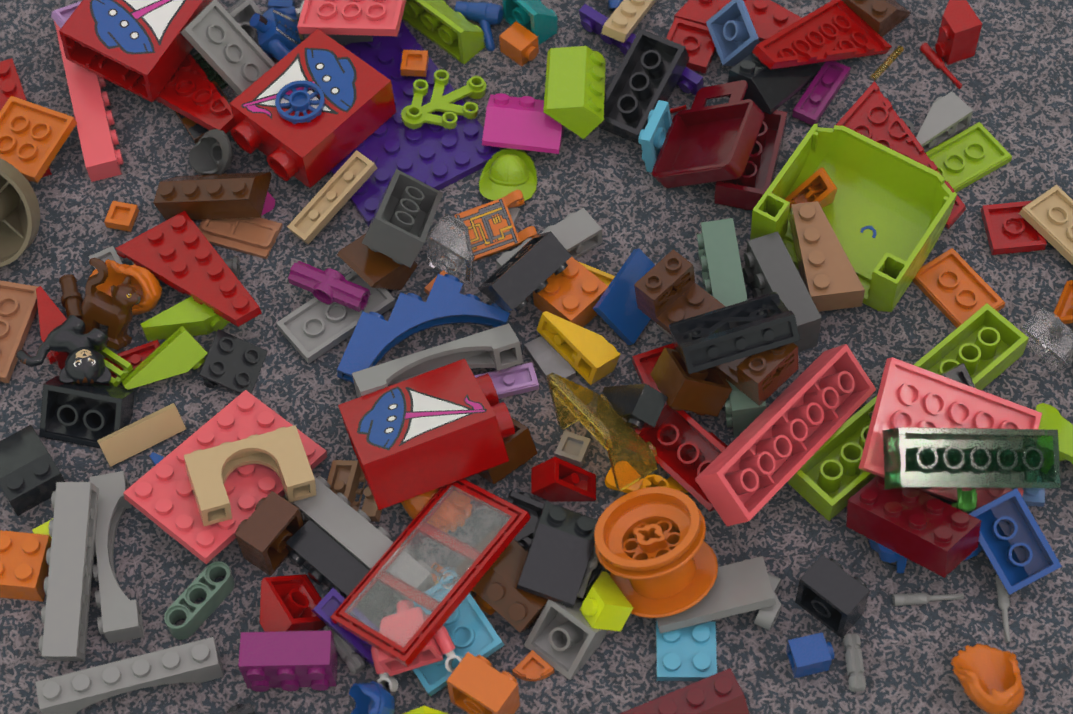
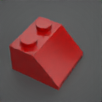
[935,0,982,65]

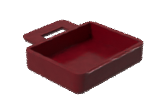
[652,80,764,188]

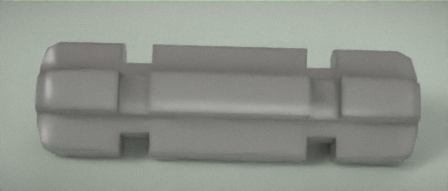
[324,625,365,674]
[843,633,866,692]

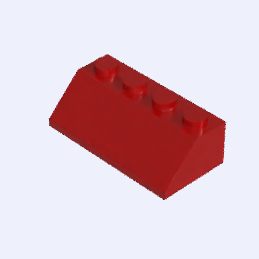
[629,401,726,512]

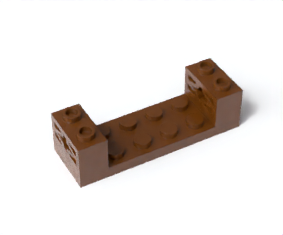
[634,249,798,406]

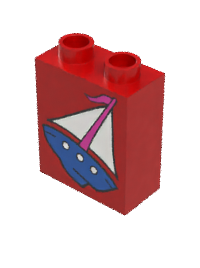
[59,0,212,103]
[230,29,396,188]
[338,358,516,510]

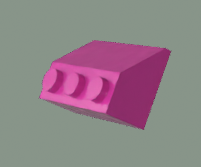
[482,93,565,154]

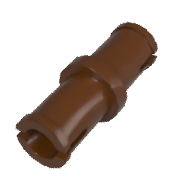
[59,274,83,320]

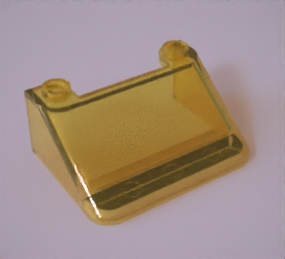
[546,373,657,491]

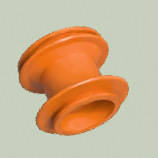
[594,487,718,618]

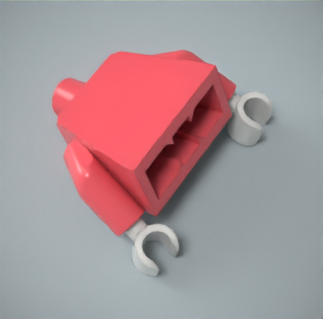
[371,601,463,692]

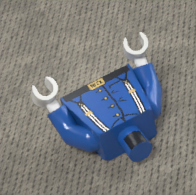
[250,1,304,61]

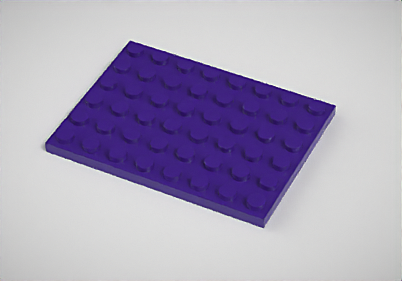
[330,20,500,227]

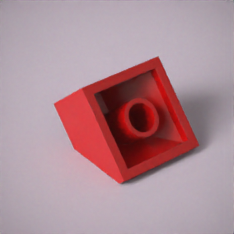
[259,574,326,632]

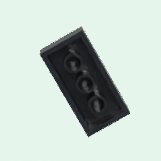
[598,29,690,146]

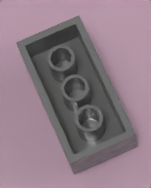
[362,169,443,268]
[742,231,822,352]

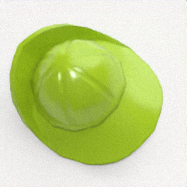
[479,148,537,201]

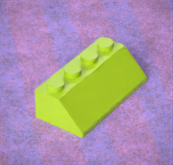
[402,0,485,65]
[543,46,606,139]

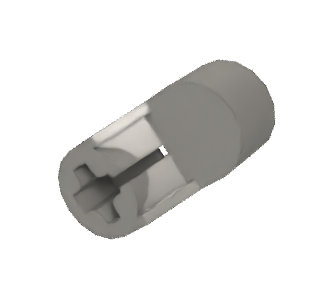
[754,573,782,631]

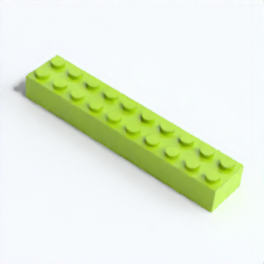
[788,303,1029,521]

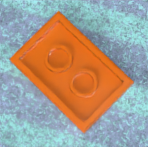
[912,248,1005,328]

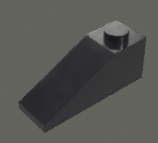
[602,384,668,430]

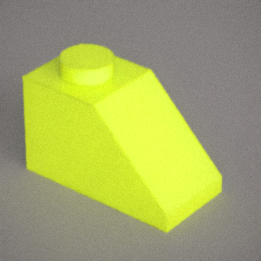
[579,571,633,632]

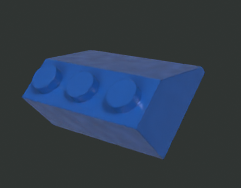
[969,488,1062,595]

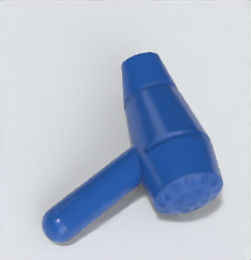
[455,1,504,52]

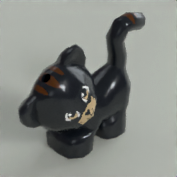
[16,315,111,385]

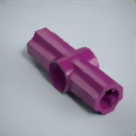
[288,261,370,312]

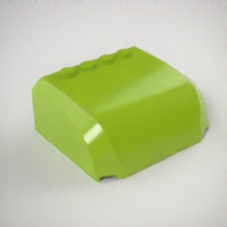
[750,124,957,312]

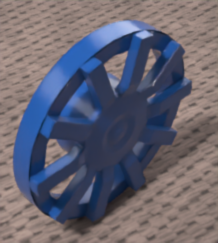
[275,80,325,124]

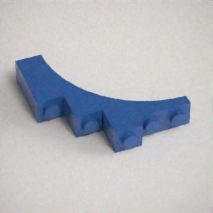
[337,274,510,384]

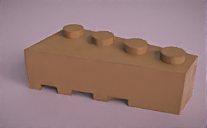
[789,201,865,312]

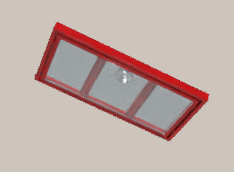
[330,479,531,667]

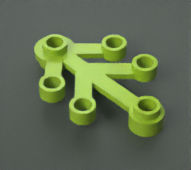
[401,70,486,129]

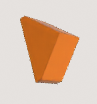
[785,167,837,208]

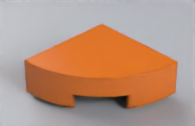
[512,650,554,681]

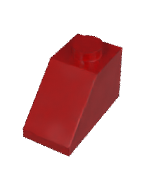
[531,457,596,502]

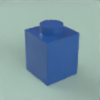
[786,632,834,678]

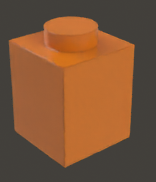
[499,21,539,66]

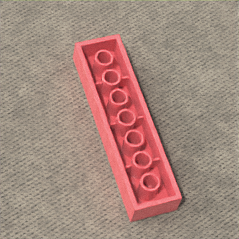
[695,344,876,526]

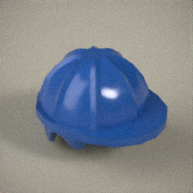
[349,681,395,714]

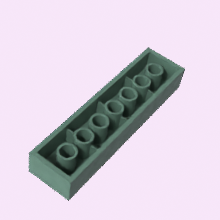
[697,218,766,437]

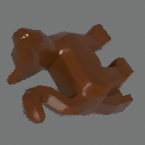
[81,258,141,350]

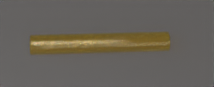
[870,46,904,81]

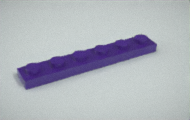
[579,4,704,96]

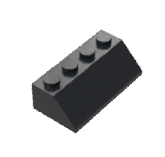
[727,30,821,115]

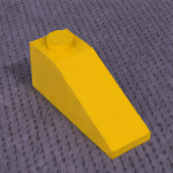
[537,311,620,385]

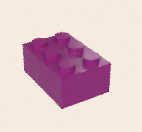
[238,630,338,692]

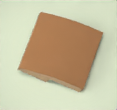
[327,460,382,522]

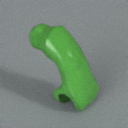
[949,489,977,514]

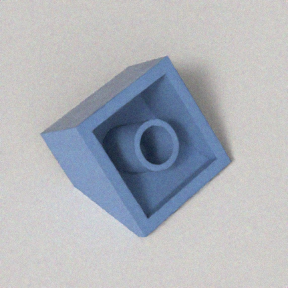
[706,0,759,66]

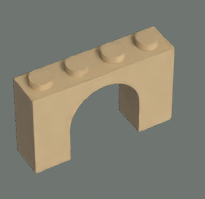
[184,425,316,526]

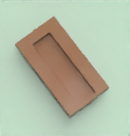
[198,218,282,259]

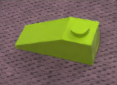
[140,296,230,341]
[122,326,208,390]

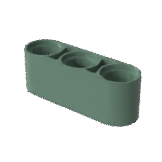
[164,561,235,640]

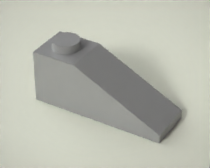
[916,92,973,152]

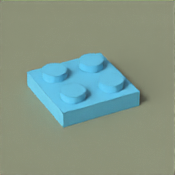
[638,100,672,173]
[656,621,717,681]

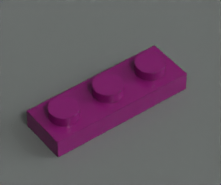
[792,61,851,126]

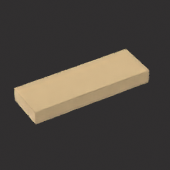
[97,403,186,467]

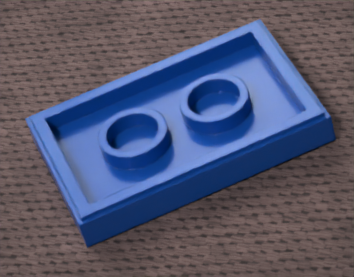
[593,248,655,345]

